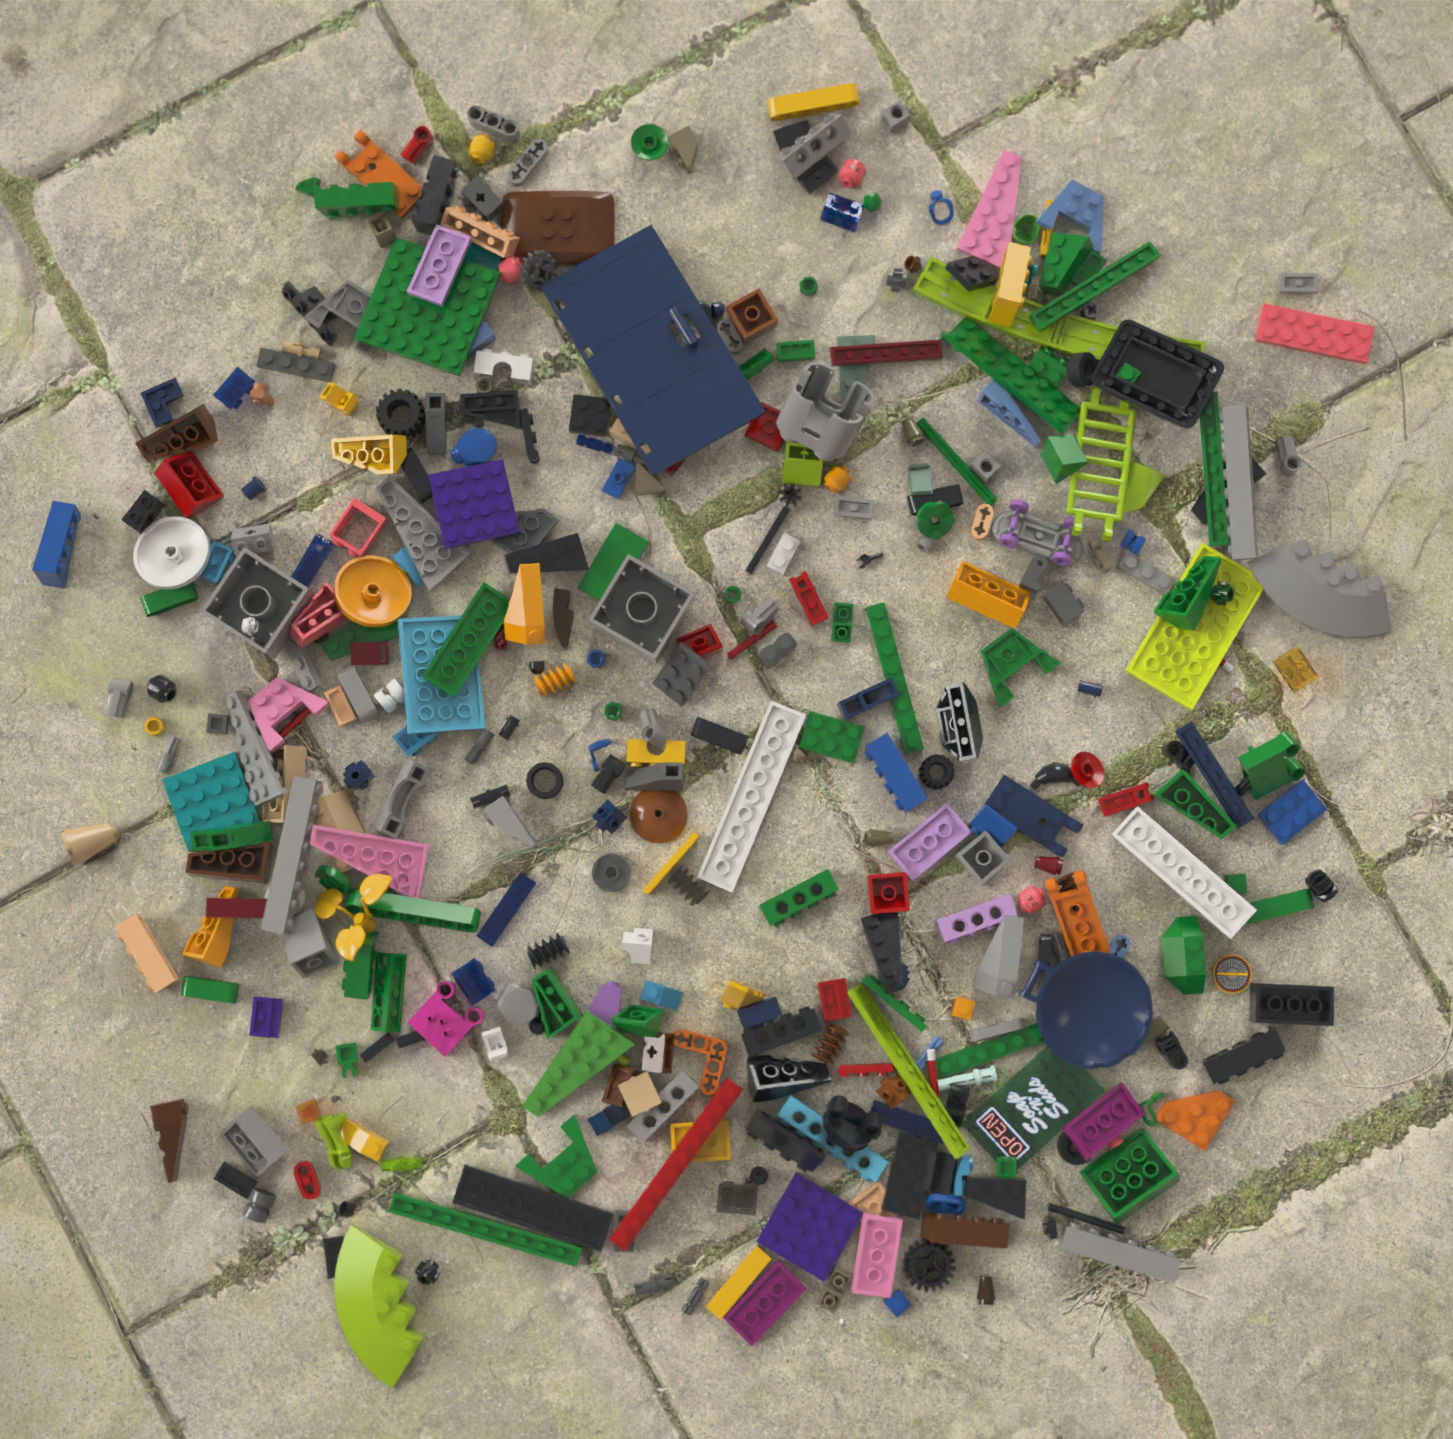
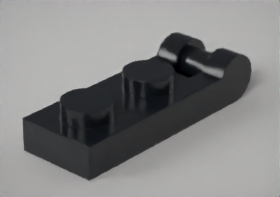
[520,408,540,464]

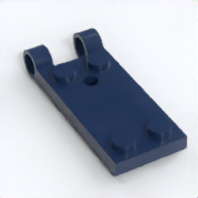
[984,775,1084,858]

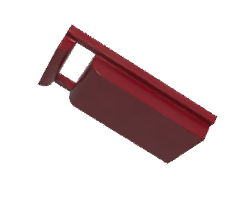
[350,642,389,665]

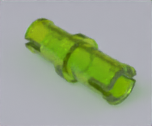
[381,1156,422,1172]

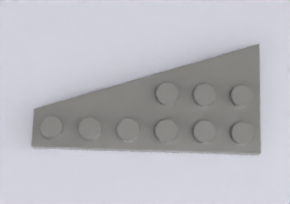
[376,475,471,593]
[226,690,288,806]

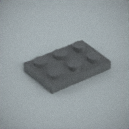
[652,642,711,707]

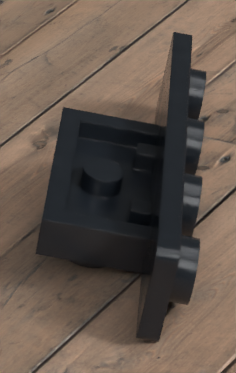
[282,281,337,346]

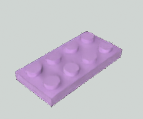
[407,224,472,307]
[887,803,971,881]

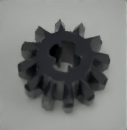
[1305,869,1338,902]

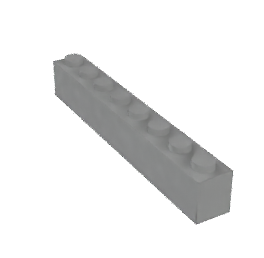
[1219,404,1259,561]
[261,776,323,935]

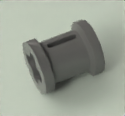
[1080,302,1100,321]

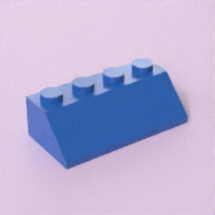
[864,732,928,813]

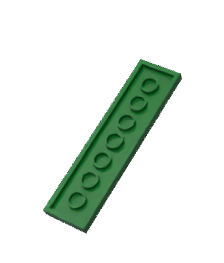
[945,316,1080,434]

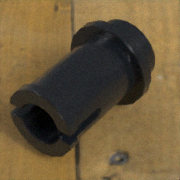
[498,715,520,741]

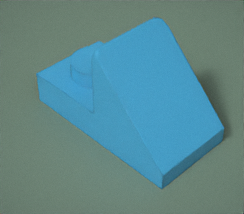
[640,980,683,1011]

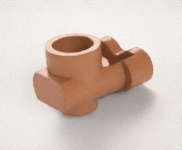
[250,383,275,407]

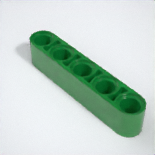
[1244,888,1314,925]

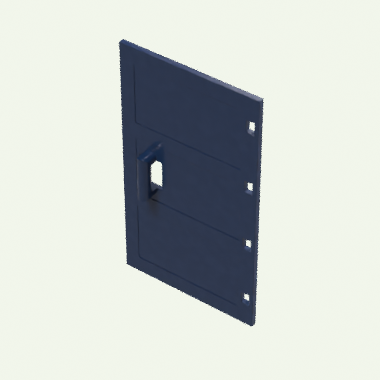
[540,224,766,476]

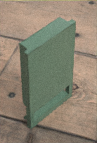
[908,463,933,496]

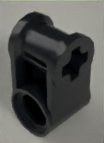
[1162,741,1195,774]
[1154,1031,1188,1070]

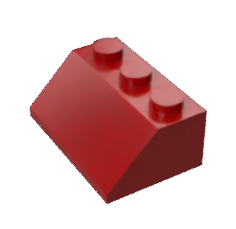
[154,451,224,518]

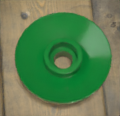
[631,124,668,161]

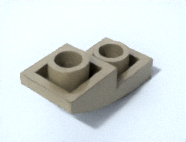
[817,1265,853,1313]

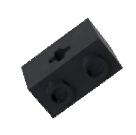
[122,489,165,534]

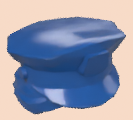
[451,427,497,466]

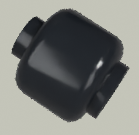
[147,675,177,703]

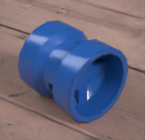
[1120,530,1146,555]

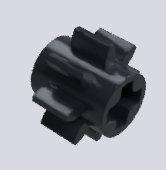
[779,483,802,507]
[415,1260,441,1285]

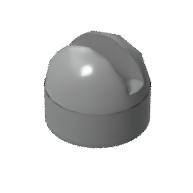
[916,537,933,554]

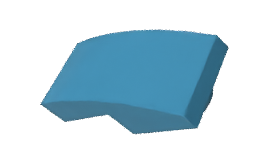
[392,546,424,586]
[952,1153,973,1196]

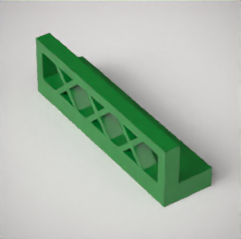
[370,952,407,1032]

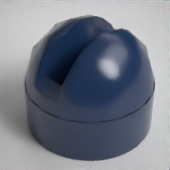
[711,302,726,318]

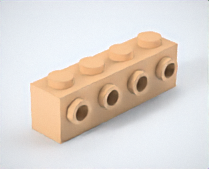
[440,205,520,258]
[115,914,180,993]

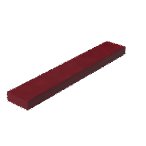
[829,339,943,367]

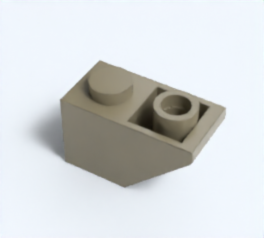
[668,125,698,174]

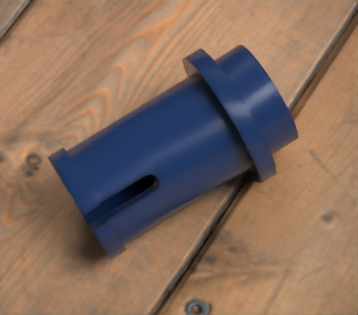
[1077,680,1103,698]

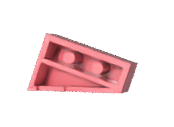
[290,581,348,649]

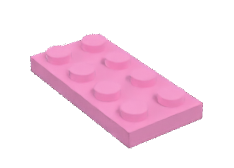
[851,1213,903,1298]

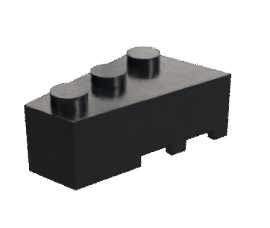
[964,1174,1027,1220]

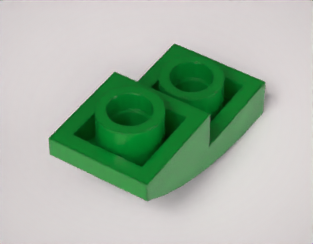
[831,602,854,643]

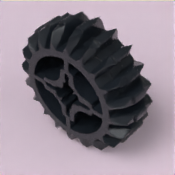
[902,1238,956,1292]

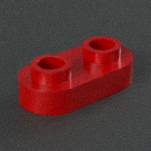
[293,1160,321,1200]

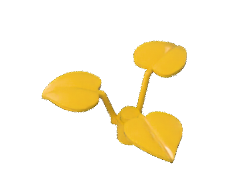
[315,874,393,961]

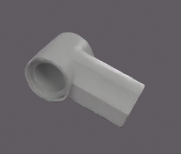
[1275,436,1302,476]
[740,597,779,635]
[105,678,133,718]
[640,708,667,747]

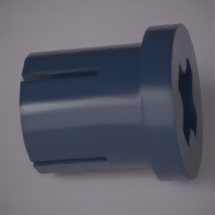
[241,476,267,501]

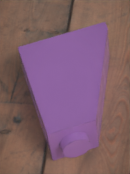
[588,981,623,1029]

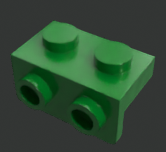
[1027,346,1068,389]

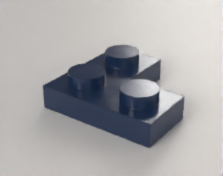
[141,378,184,428]

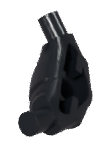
[1030,762,1081,790]

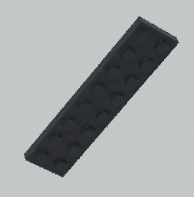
[452,1164,614,1252]

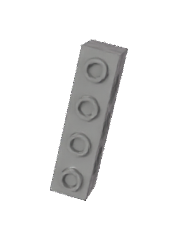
[776,113,852,179]
[627,1069,699,1143]

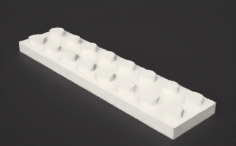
[1111,806,1257,939]

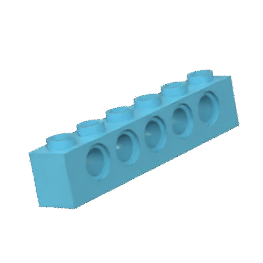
[777,1095,889,1182]

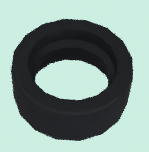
[526,762,564,799]

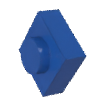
[883,1289,911,1318]

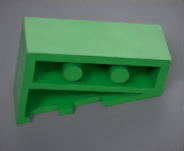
[1039,232,1094,296]

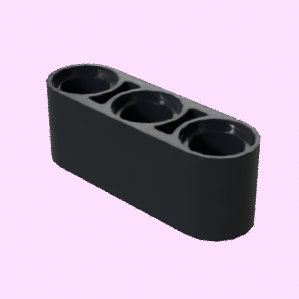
[401,447,433,503]
[906,484,964,516]
[690,717,748,755]

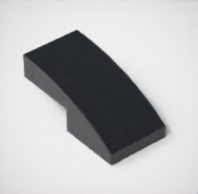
[772,120,811,150]
[945,1084,970,1127]

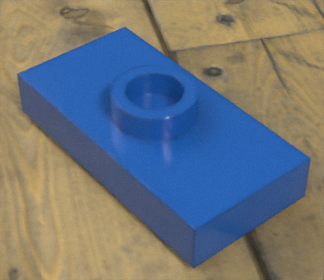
[601,458,635,500]

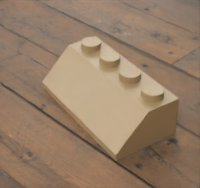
[262,745,307,824]
[314,790,365,874]

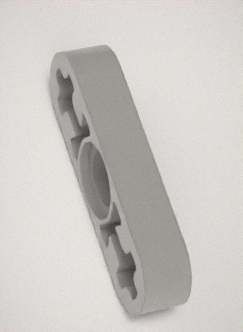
[508,138,548,187]
[969,1017,1026,1041]

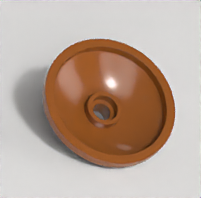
[630,790,688,843]

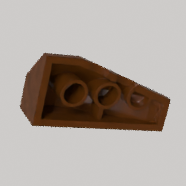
[135,404,218,460]
[150,1099,189,1183]

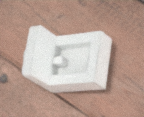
[482,1027,508,1061]

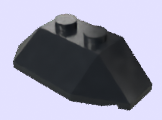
[936,682,983,762]

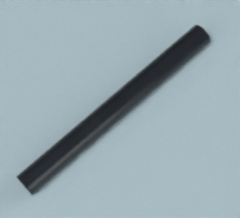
[745,506,790,574]
[1048,1203,1125,1235]

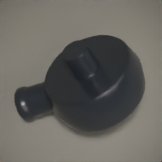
[529,1011,545,1035]
[745,1166,768,1185]

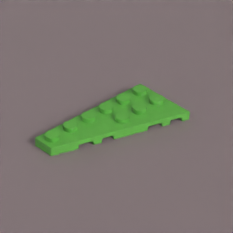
[522,1010,636,1117]

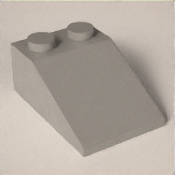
[483,796,538,848]

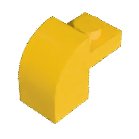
[319,382,359,416]

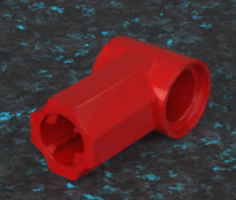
[400,126,434,165]

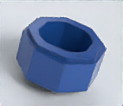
[587,649,606,668]

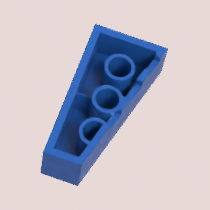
[32,501,81,589]

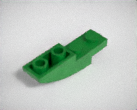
[190,820,273,851]

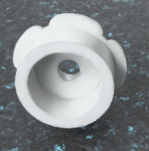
[242,617,259,636]

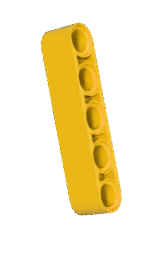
[767,83,860,121]

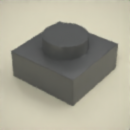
[206,713,229,735]

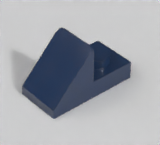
[587,1105,631,1136]

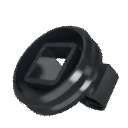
[823,1095,883,1151]

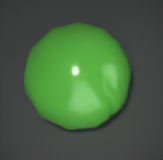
[1012,214,1042,245]

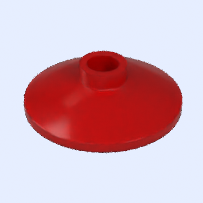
[1071,751,1104,788]

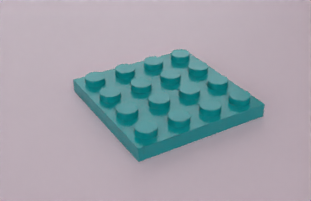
[162,752,261,852]

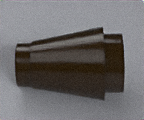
[976,1276,996,1305]

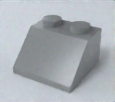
[954,830,1011,886]

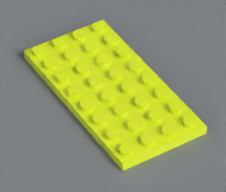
[1125,542,1263,711]

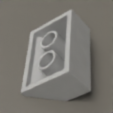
[220,1106,289,1178]

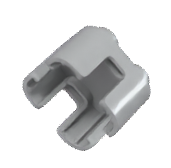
[776,362,875,461]

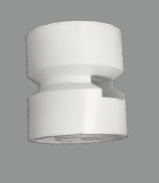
[374,678,405,714]

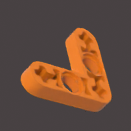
[674,1029,727,1095]

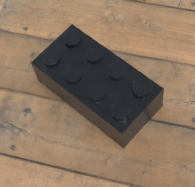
[1249,983,1334,1026]

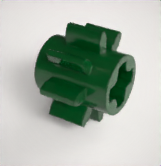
[1210,581,1234,606]

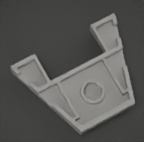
[304,280,372,358]

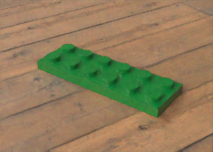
[421,582,510,699]

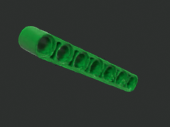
[345,888,481,933]

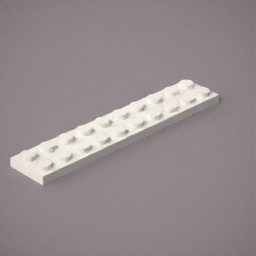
[697,700,806,892]

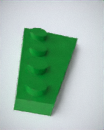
[320,621,399,661]

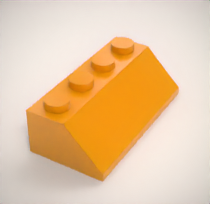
[946,560,1031,629]

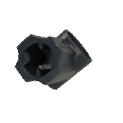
[591,754,627,795]

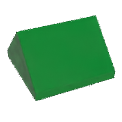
[1041,433,1088,484]
[611,1004,664,1038]

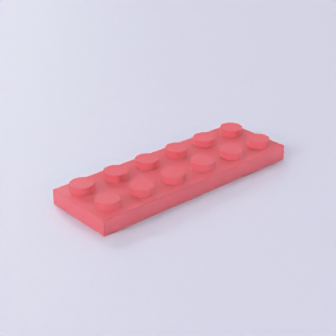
[1255,303,1374,364]

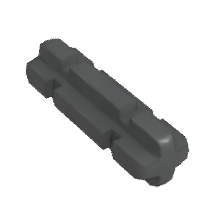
[682,1278,709,1316]

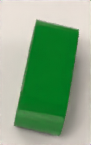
[140,582,199,617]
[180,976,240,1004]

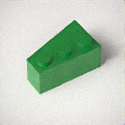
[342,931,379,1000]
[531,967,583,1040]

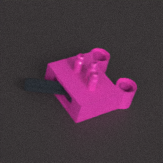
[396,981,485,1057]

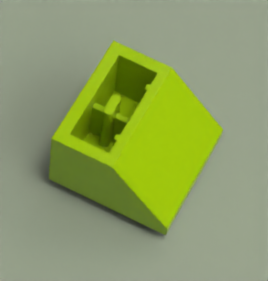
[782,441,823,487]

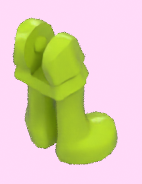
[314,1112,353,1170]

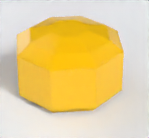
[144,717,165,736]

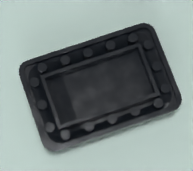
[1091,319,1224,429]

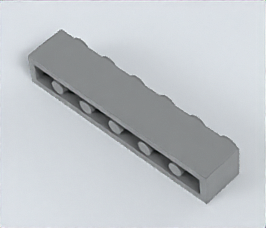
[1058,1222,1181,1283]

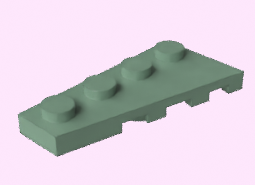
[837,335,875,404]

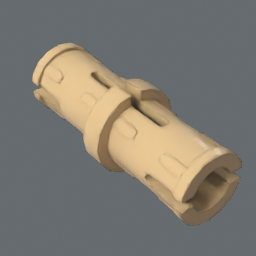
[281,340,321,359]

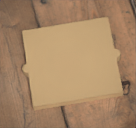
[618,1072,662,1117]

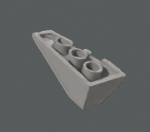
[974,915,1024,999]

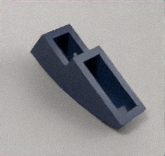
[837,678,899,721]

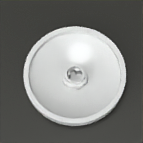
[133,516,210,590]

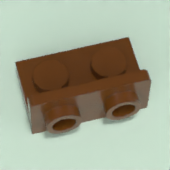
[602,1064,641,1111]

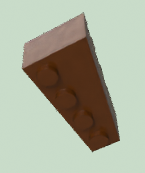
[186,842,273,884]
[920,1212,1010,1249]

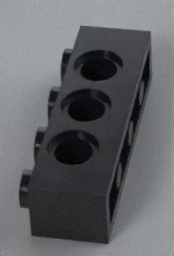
[741,1006,822,1057]

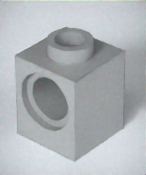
[880,100,911,133]
[969,451,1000,483]

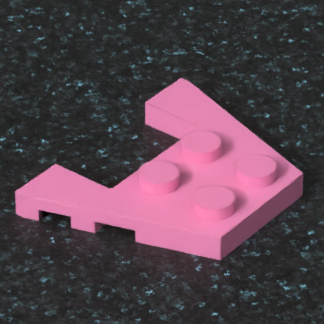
[247,677,329,754]

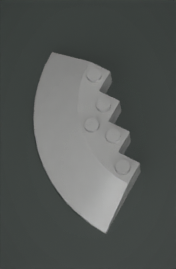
[1247,539,1392,638]

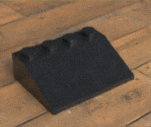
[745,1108,827,1173]

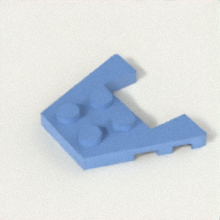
[1035,180,1104,254]

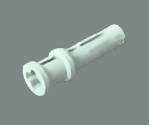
[937,1065,998,1091]

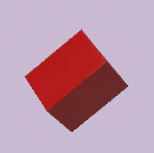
[676,624,723,659]

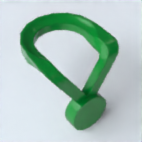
[1138,1091,1164,1127]

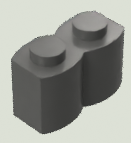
[758,633,797,669]

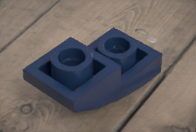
[737,996,783,1029]

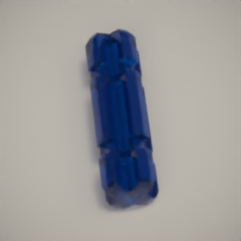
[576,434,613,454]

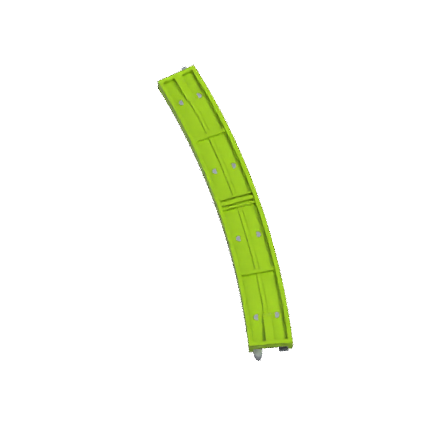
[912,256,1205,363]

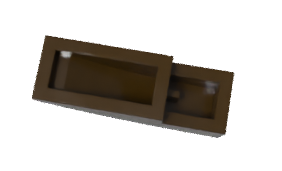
[553,588,575,650]

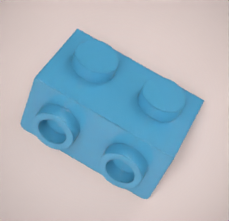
[200,540,236,585]
[392,725,438,757]

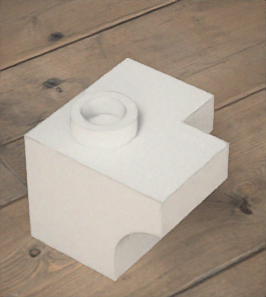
[622,928,653,965]

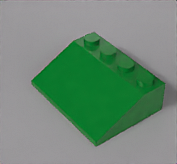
[1079,1127,1181,1225]

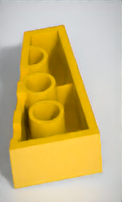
[988,242,1032,328]

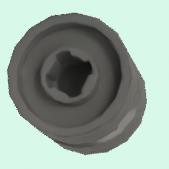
[242,1187,277,1223]

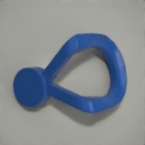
[929,190,954,225]
[588,738,612,772]

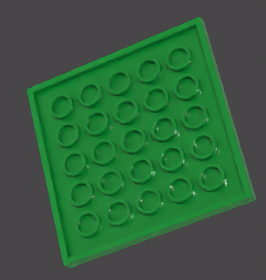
[354,237,501,377]

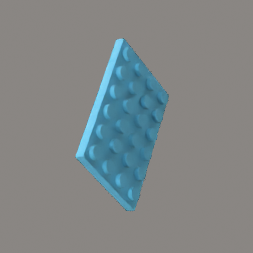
[398,615,485,734]

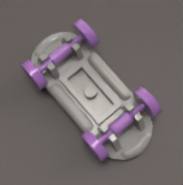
[992,499,1083,566]

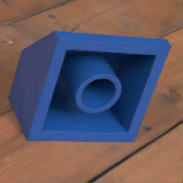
[968,804,1018,848]

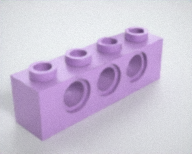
[935,894,1018,944]

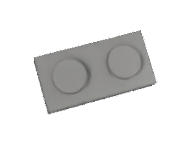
[1279,273,1318,294]
[834,496,874,520]

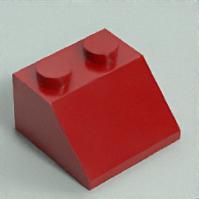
[867,872,910,914]

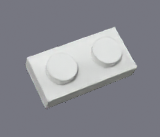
[766,533,801,575]

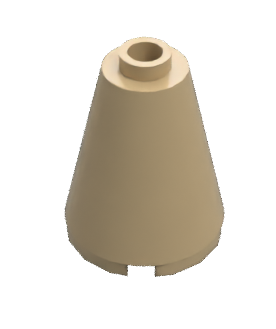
[61,823,119,867]

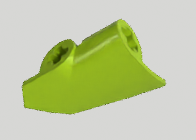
[1117,463,1165,514]

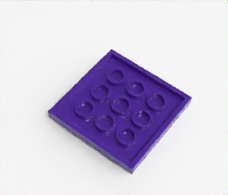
[428,459,520,549]
[757,1172,864,1282]

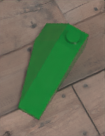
[1154,556,1222,631]

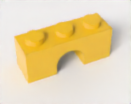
[627,739,686,767]

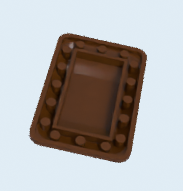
[502,191,614,266]

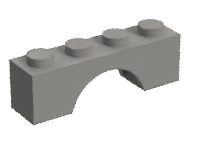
[373,758,431,839]

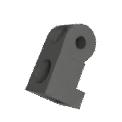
[1019,555,1048,595]

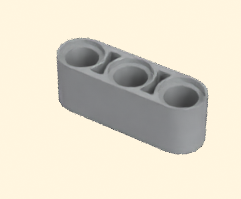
[467,105,520,142]
[337,666,380,723]

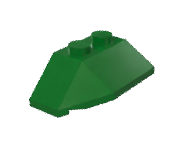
[1160,916,1206,995]

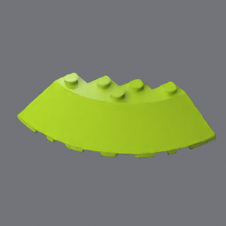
[334,1224,423,1388]

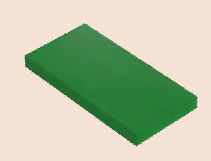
[578,523,649,601]

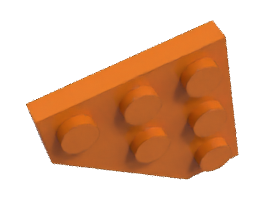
[1156,1090,1235,1151]

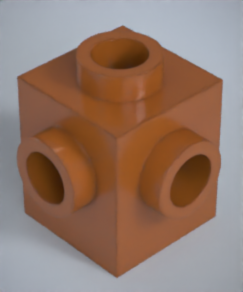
[876,1074,911,1109]

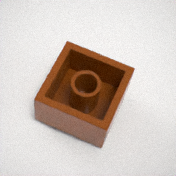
[726,288,778,344]

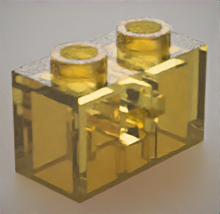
[1273,646,1319,693]

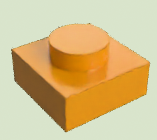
[951,996,975,1021]

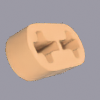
[970,504,994,540]

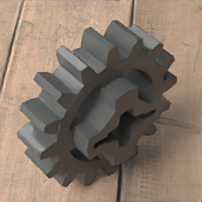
[518,250,558,292]

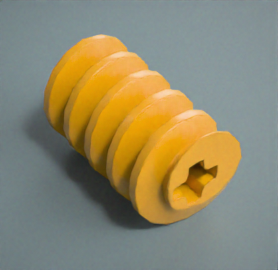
[534,663,578,698]

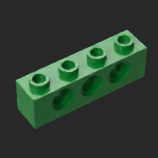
[759,869,839,927]

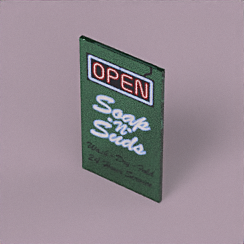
[962,1046,1105,1171]

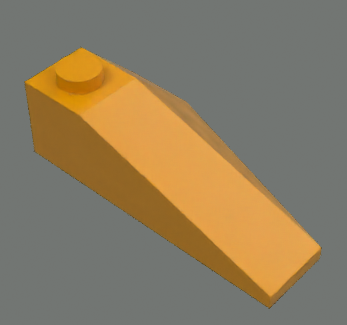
[504,563,545,645]

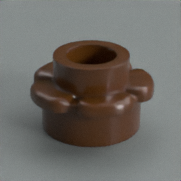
[904,255,921,274]

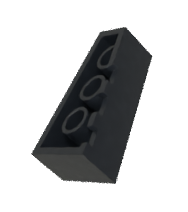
[411,155,459,235]
[503,533,589,574]
[861,912,904,995]
[1203,1024,1286,1085]

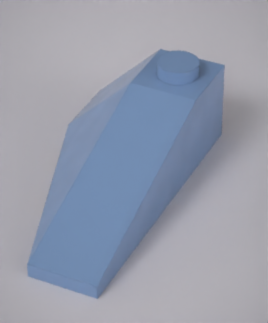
[977,379,1041,448]

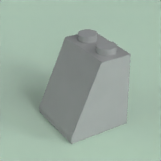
[281,909,338,978]

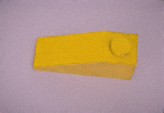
[340,1119,390,1162]

